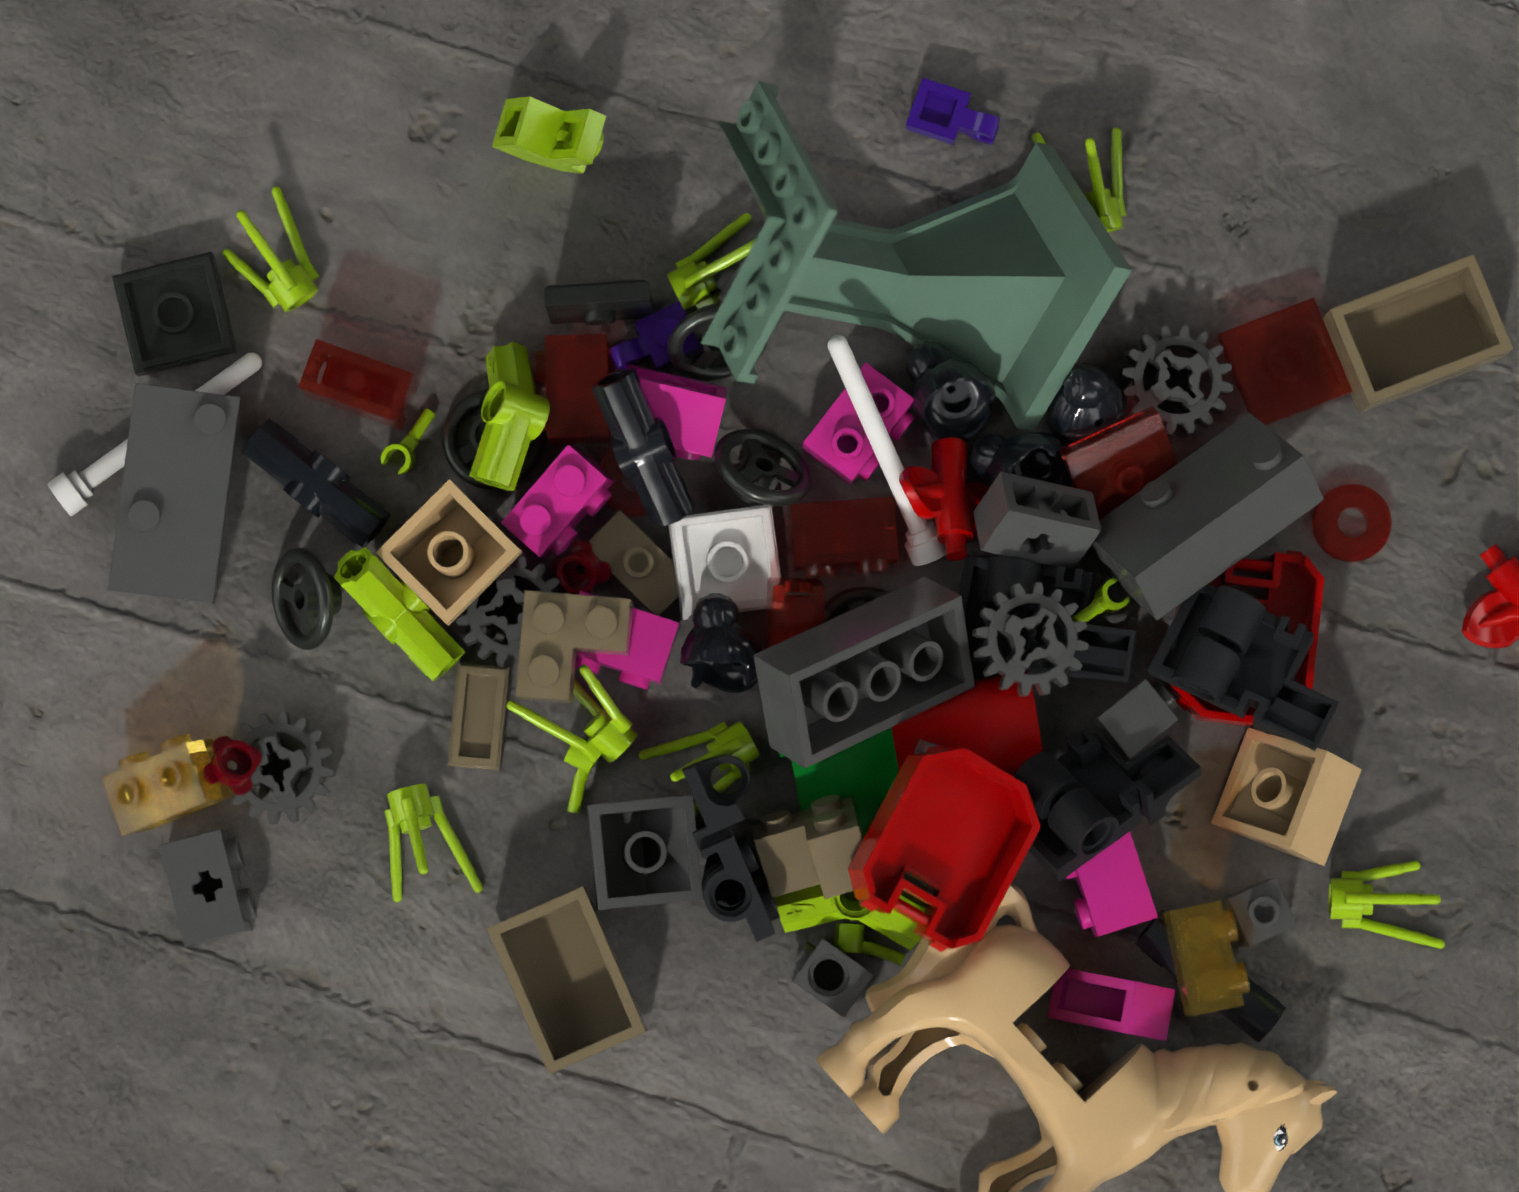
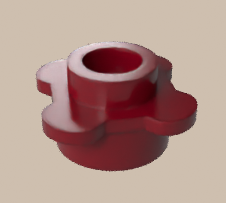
[551,539,612,595]
[202,736,262,795]

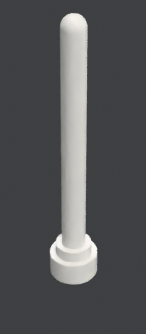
[827,335,946,566]
[47,352,262,517]

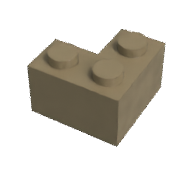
[516,590,633,703]
[752,795,864,899]

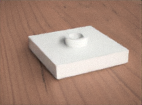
[669,505,785,620]

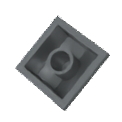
[587,795,703,910]

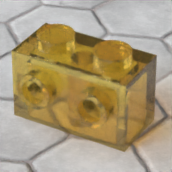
[101,734,233,836]
[1163,901,1250,1016]

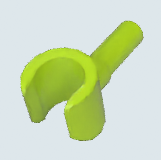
[381,408,436,474]
[1071,578,1130,623]
[564,746,598,814]
[834,923,905,966]

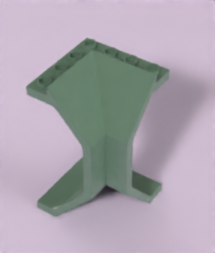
[701,81,1132,431]

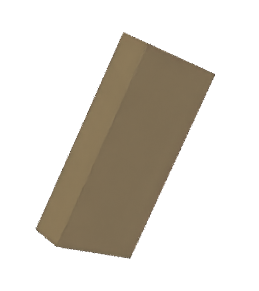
[448,663,510,771]

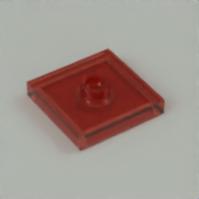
[1217,298,1353,426]
[1060,406,1178,520]

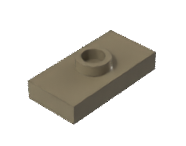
[589,510,678,616]

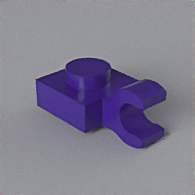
[906,78,1000,145]
[609,301,700,371]

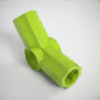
[469,342,550,491]
[334,547,466,682]
[775,884,927,951]

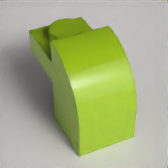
[492,96,607,173]

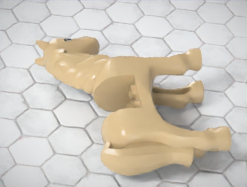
[815,884,1337,1192]

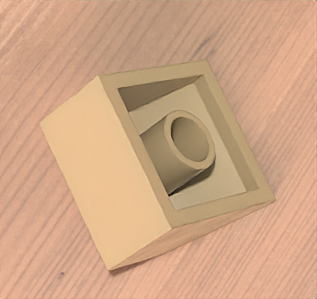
[375,479,522,626]
[1211,728,1362,866]

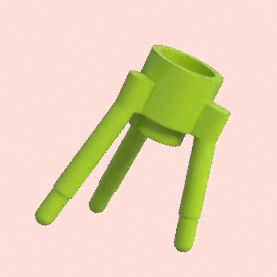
[1032,127,1127,233]
[222,186,320,313]
[666,213,756,310]
[506,664,638,763]
[639,721,760,817]
[384,784,483,903]
[1328,860,1445,949]

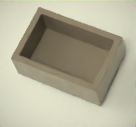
[1320,254,1513,414]
[486,886,648,1074]

